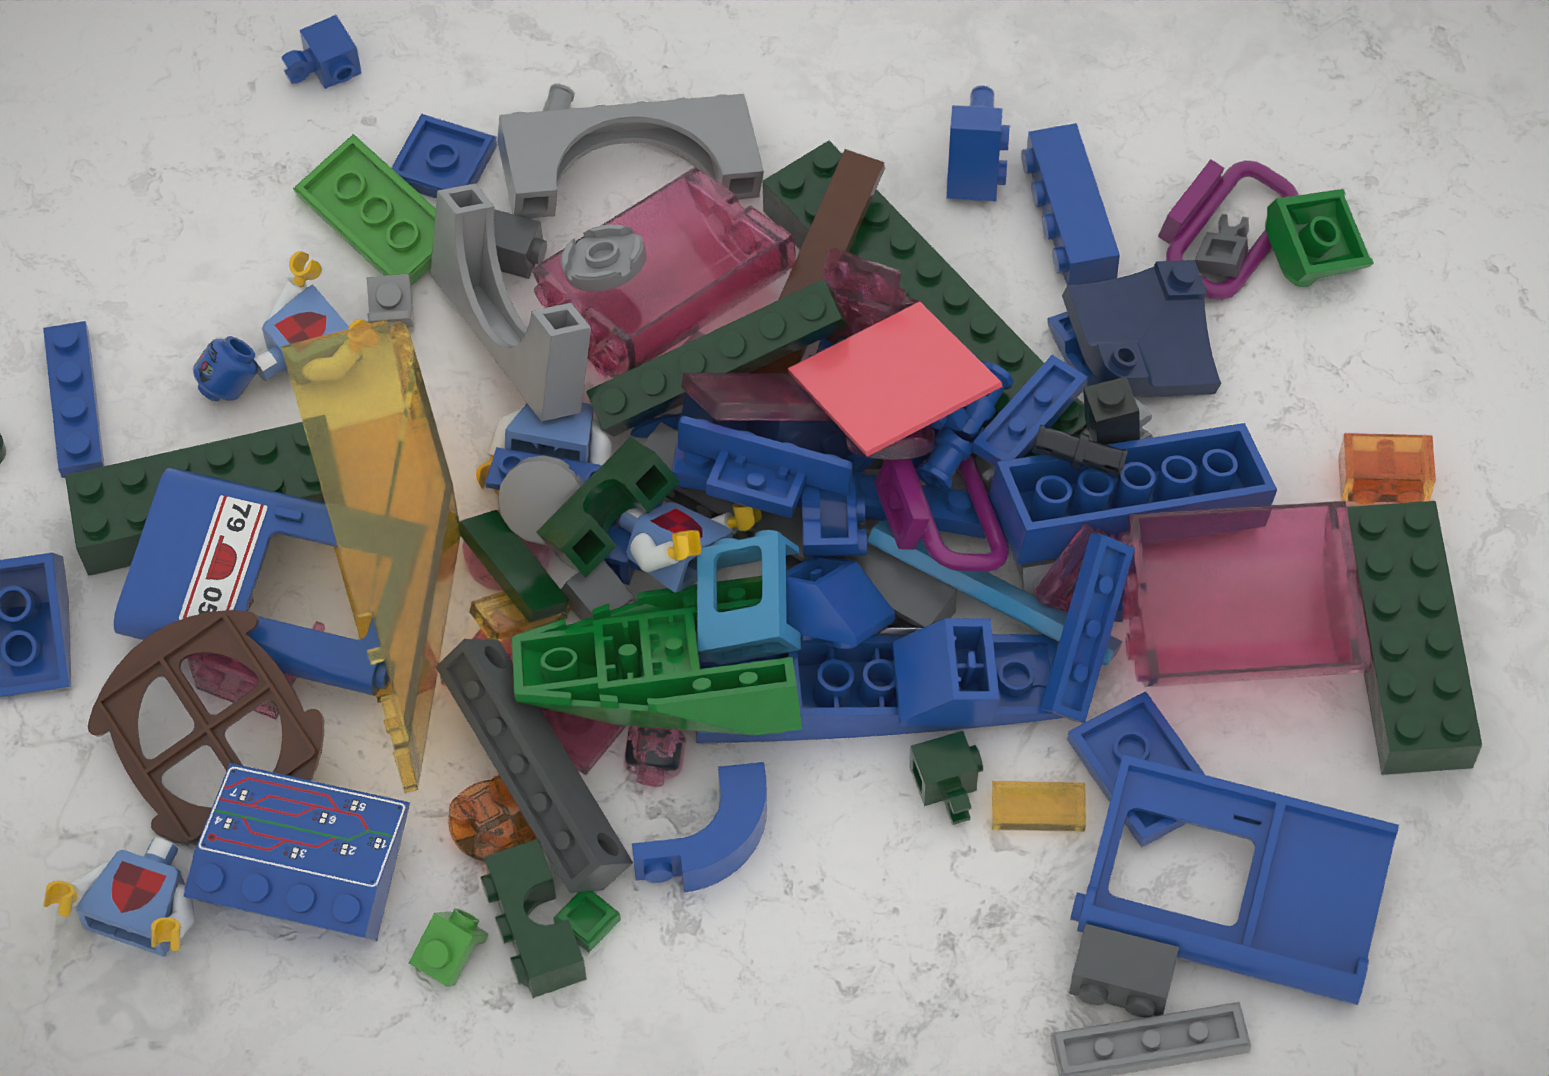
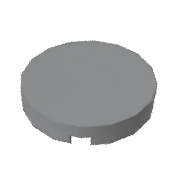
[561,224,647,292]
[498,455,584,545]

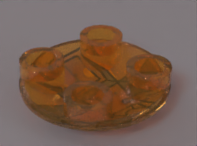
[448,775,537,862]

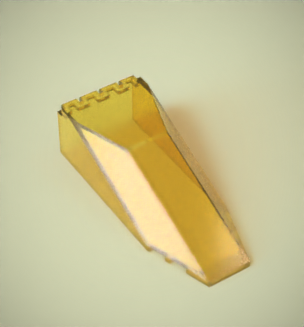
[281,319,461,794]

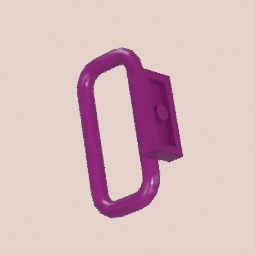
[1158,159,1299,300]
[874,435,1009,572]

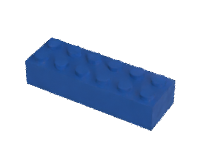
[989,423,1277,565]

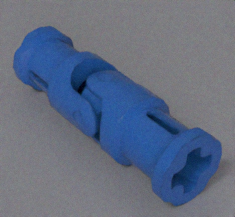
[916,361,1014,492]

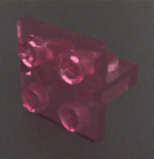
[822,248,921,340]

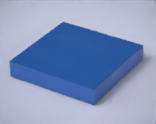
[391,113,497,199]

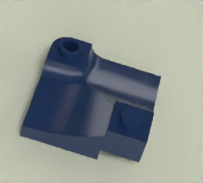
[1062,260,1221,397]

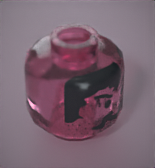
[623,726,686,787]

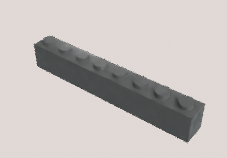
[643,422,957,628]

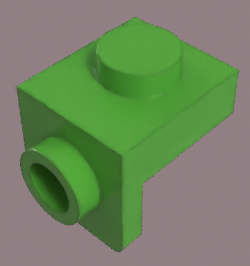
[409,908,489,987]

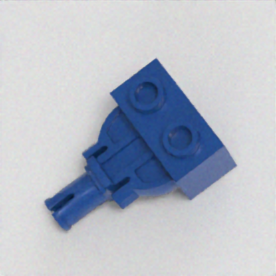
[946,85,1010,201]

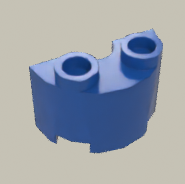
[802,478,867,557]

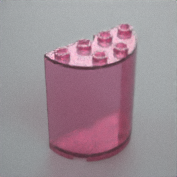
[532,167,796,378]
[1119,501,1372,687]

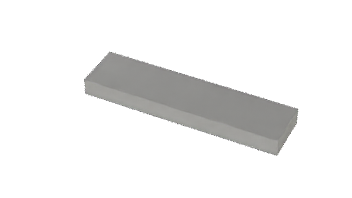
[1051,1002,1251,1076]

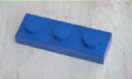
[972,355,1088,467]

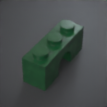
[536,437,680,578]
[480,839,587,998]

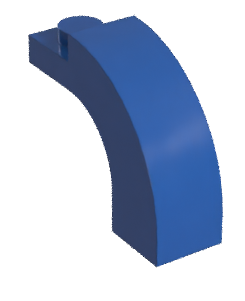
[632,762,767,893]

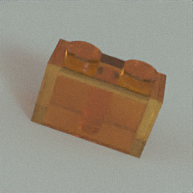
[1338,433,1436,505]

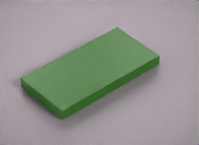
[293,134,436,286]

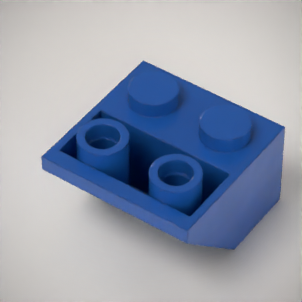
[786,556,895,649]
[892,618,1000,726]

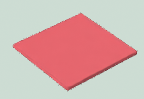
[788,302,1002,457]

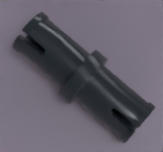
[1032,424,1127,477]

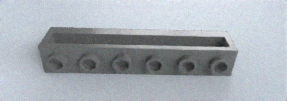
[436,639,633,893]

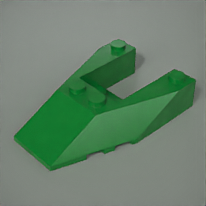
[512,576,802,735]

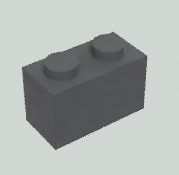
[1069,923,1179,1017]

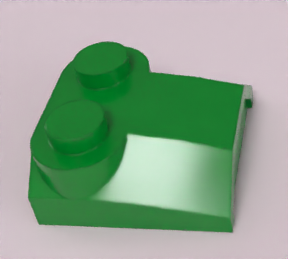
[1265,189,1374,287]

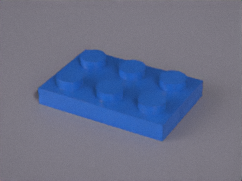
[1067,691,1205,848]

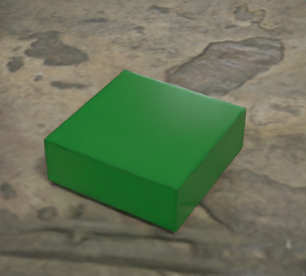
[553,891,621,952]

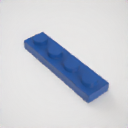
[43,321,104,478]
[1040,533,1135,723]

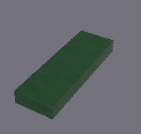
[457,510,569,623]

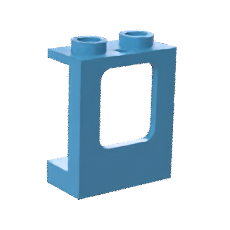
[697,530,801,665]

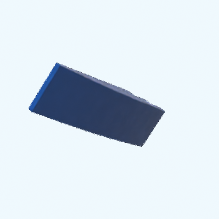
[696,634,1064,743]

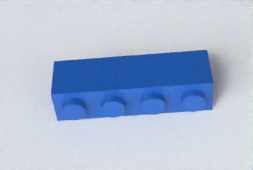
[1021,123,1120,285]

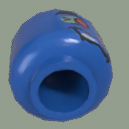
[193,336,258,401]

